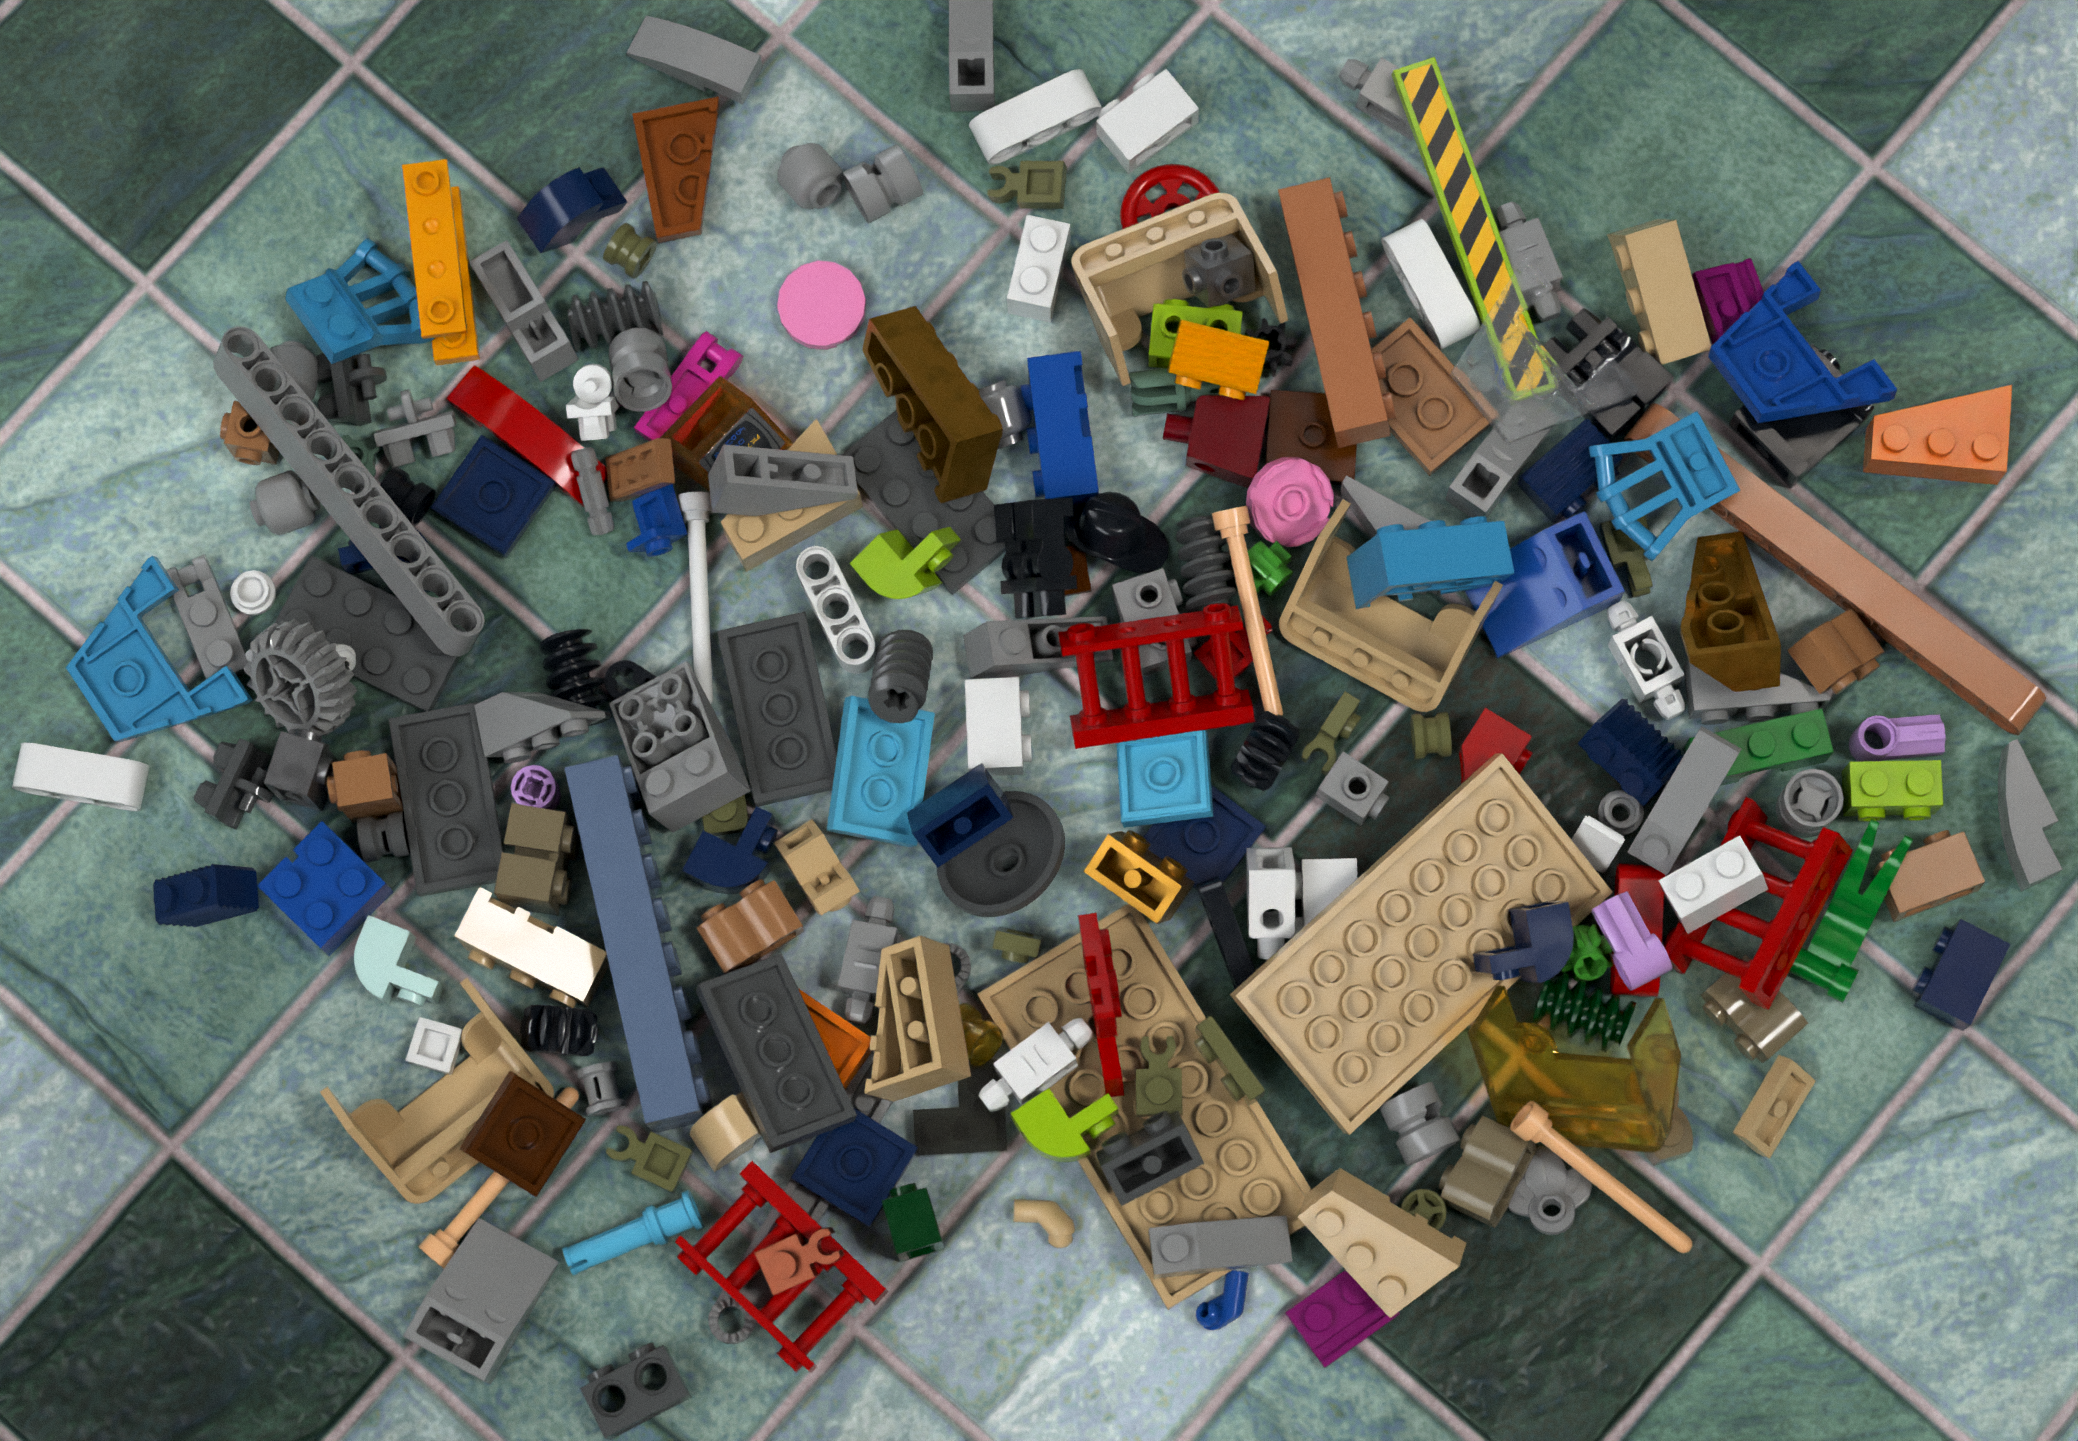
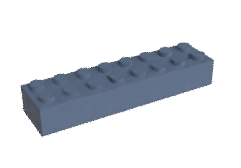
[564,755,713,1133]

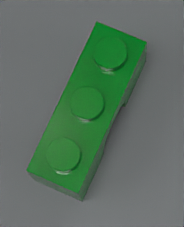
[1683,708,1834,786]

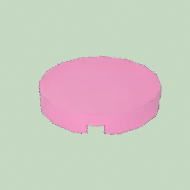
[777,261,866,350]
[1246,457,1334,547]

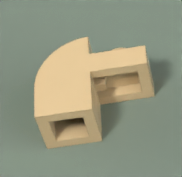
[774,819,860,916]
[689,1092,762,1172]

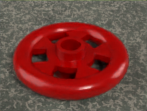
[1120,164,1220,229]

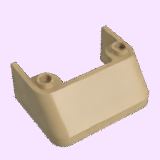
[1071,193,1288,386]
[1279,499,1503,712]
[320,978,554,1204]

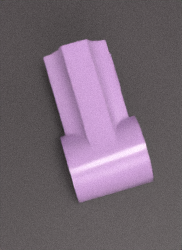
[1849,714,1946,761]
[1591,891,1673,991]

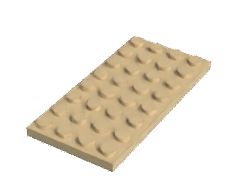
[1230,753,1613,1135]
[977,904,1311,1310]

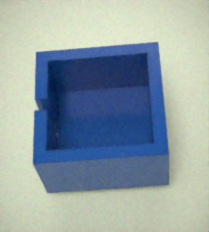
[257,821,393,956]

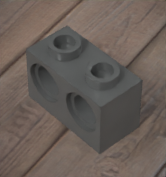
[580,1342,692,1441]

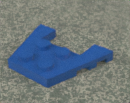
[1708,261,1897,423]

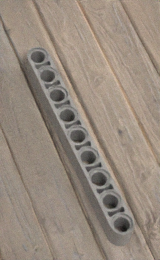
[213,326,485,656]

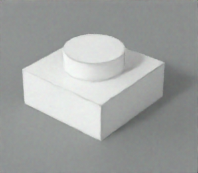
[405,1017,463,1075]

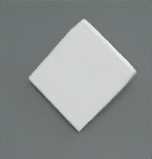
[1572,816,1625,873]

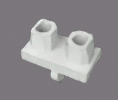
[566,364,621,441]

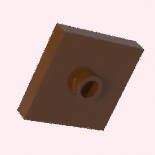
[1266,390,1357,485]
[460,1071,586,1197]

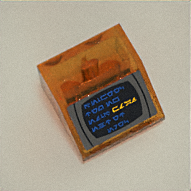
[660,375,793,492]

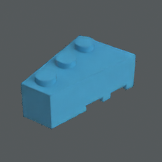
[1346,516,1514,609]

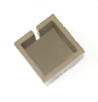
[494,803,581,916]

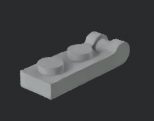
[166,554,248,679]

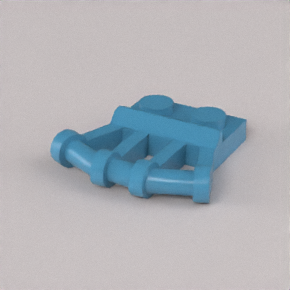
[285,238,434,364]
[1589,411,1740,562]

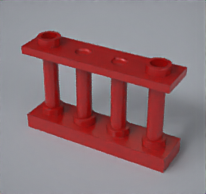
[1058,603,1255,749]
[1664,797,1853,1010]
[674,1161,888,1373]

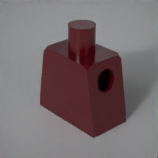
[1163,395,1270,488]

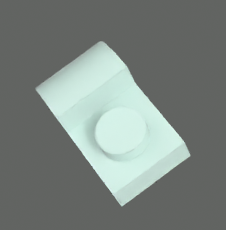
[354,915,444,1007]

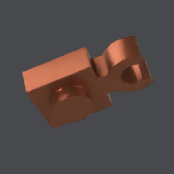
[755,1227,845,1296]

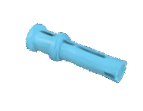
[562,1190,704,1275]

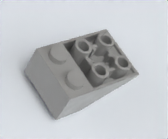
[609,661,751,832]
[403,1218,559,1384]

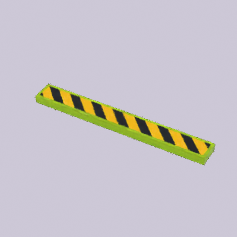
[1391,57,1556,405]

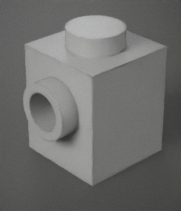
[1316,752,1390,826]

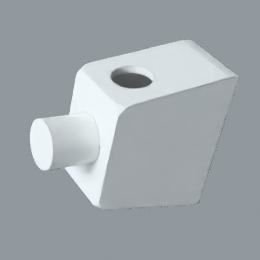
[1246,847,1295,960]

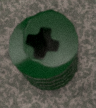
[1533,973,1636,1053]

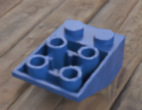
[1465,511,1625,658]

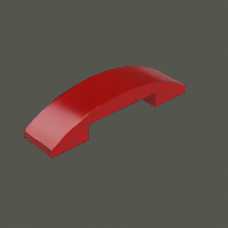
[446,365,607,507]

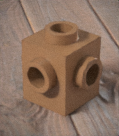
[220,400,279,465]

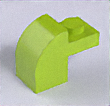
[849,527,961,599]
[1010,1088,1119,1162]

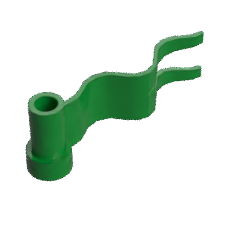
[1789,819,1913,1003]

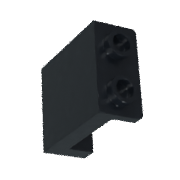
[1729,344,1874,488]

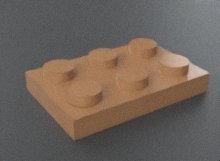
[1371,317,1498,476]

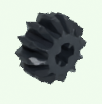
[1231,711,1300,791]
[519,1005,599,1057]

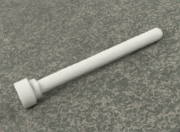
[677,492,713,704]

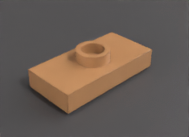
[605,438,675,502]

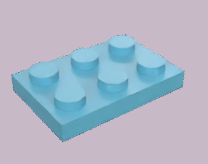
[826,695,935,847]

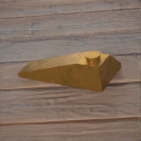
[1680,531,1781,692]

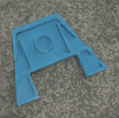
[66,555,253,743]

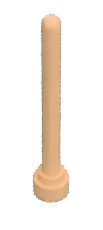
[1212,506,1283,716]
[418,1087,579,1269]
[1510,1101,1693,1253]

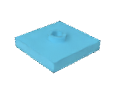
[1116,730,1213,828]

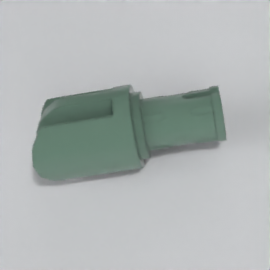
[1129,368,1224,417]

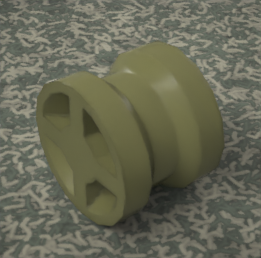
[603,223,657,279]
[1410,712,1452,760]
[1400,1189,1446,1230]

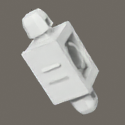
[1607,600,1685,720]
[978,1018,1093,1112]

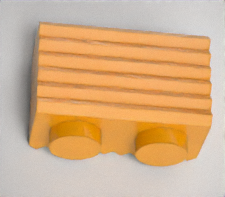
[1167,320,1269,400]

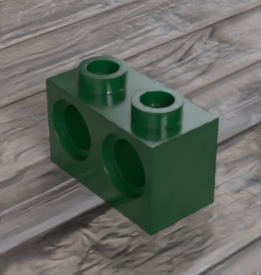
[882,1183,945,1262]

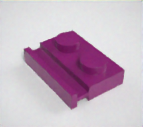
[1692,258,1764,344]
[1285,1270,1400,1369]

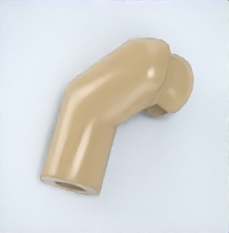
[1014,1199,1075,1248]

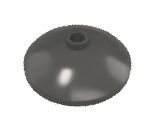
[937,791,1065,917]

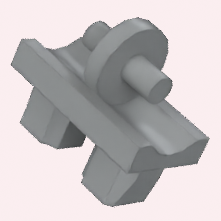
[373,389,457,468]

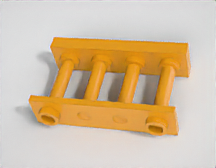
[402,159,480,366]

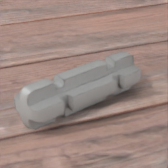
[571,447,614,535]

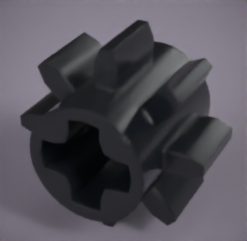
[1245,318,1297,377]

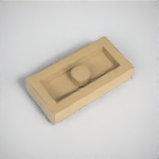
[1733,1055,1816,1159]

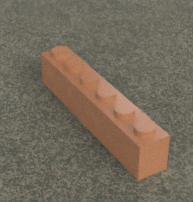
[1278,177,1396,448]

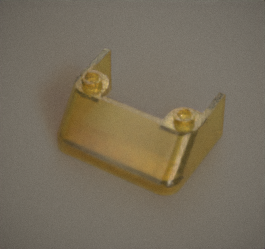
[1467,986,1681,1153]

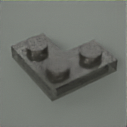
[913,1060,1008,1158]

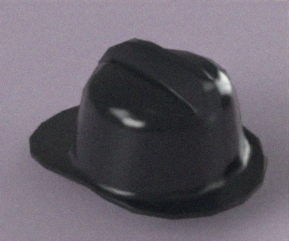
[1065,492,1169,573]

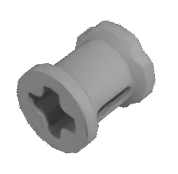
[577,1061,627,1116]

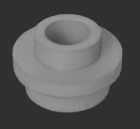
[1598,790,1644,836]

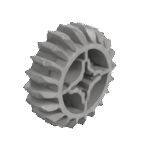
[243,619,357,736]

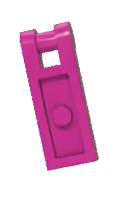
[634,331,743,455]

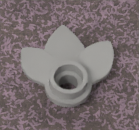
[1508,1146,1592,1235]

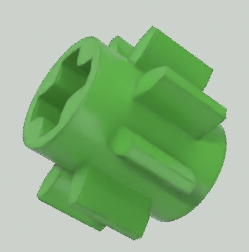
[1248,541,1293,596]
[1562,924,1614,981]

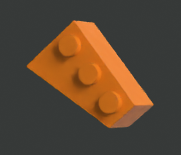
[1863,385,2012,485]

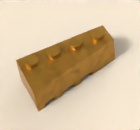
[862,306,1003,503]

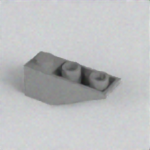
[949,0,995,112]
[1445,399,1559,518]
[963,616,1113,679]
[1683,659,1830,725]
[474,692,606,763]

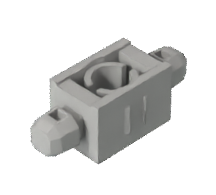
[1339,57,1414,140]
[1497,202,1563,322]
[838,896,902,1025]

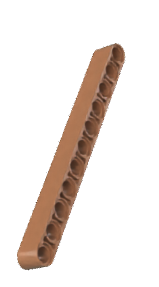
[1624,403,2046,735]

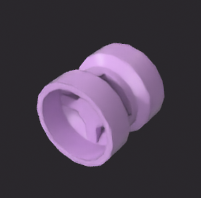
[510,765,561,810]

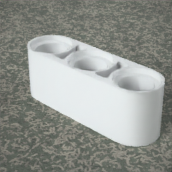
[969,69,1103,165]
[1381,219,1481,350]
[796,546,876,674]
[12,742,150,811]

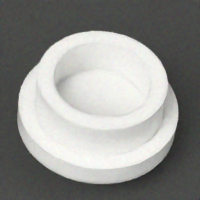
[230,570,276,616]

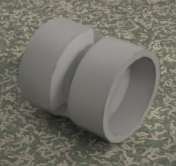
[842,144,924,223]
[608,328,672,412]
[1775,769,1844,838]
[1379,1082,1460,1166]

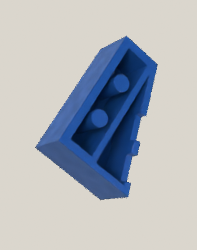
[1020,351,1099,506]

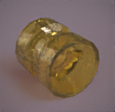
[959,1003,1003,1066]

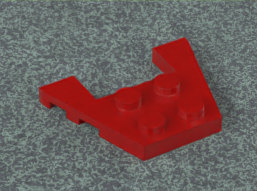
[1078,913,1124,1098]

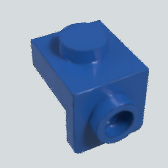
[626,484,687,557]

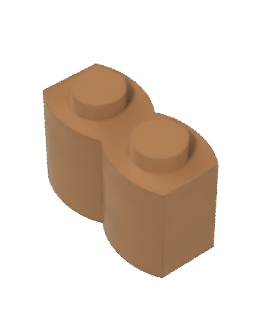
[1787,608,1885,695]
[696,880,804,974]

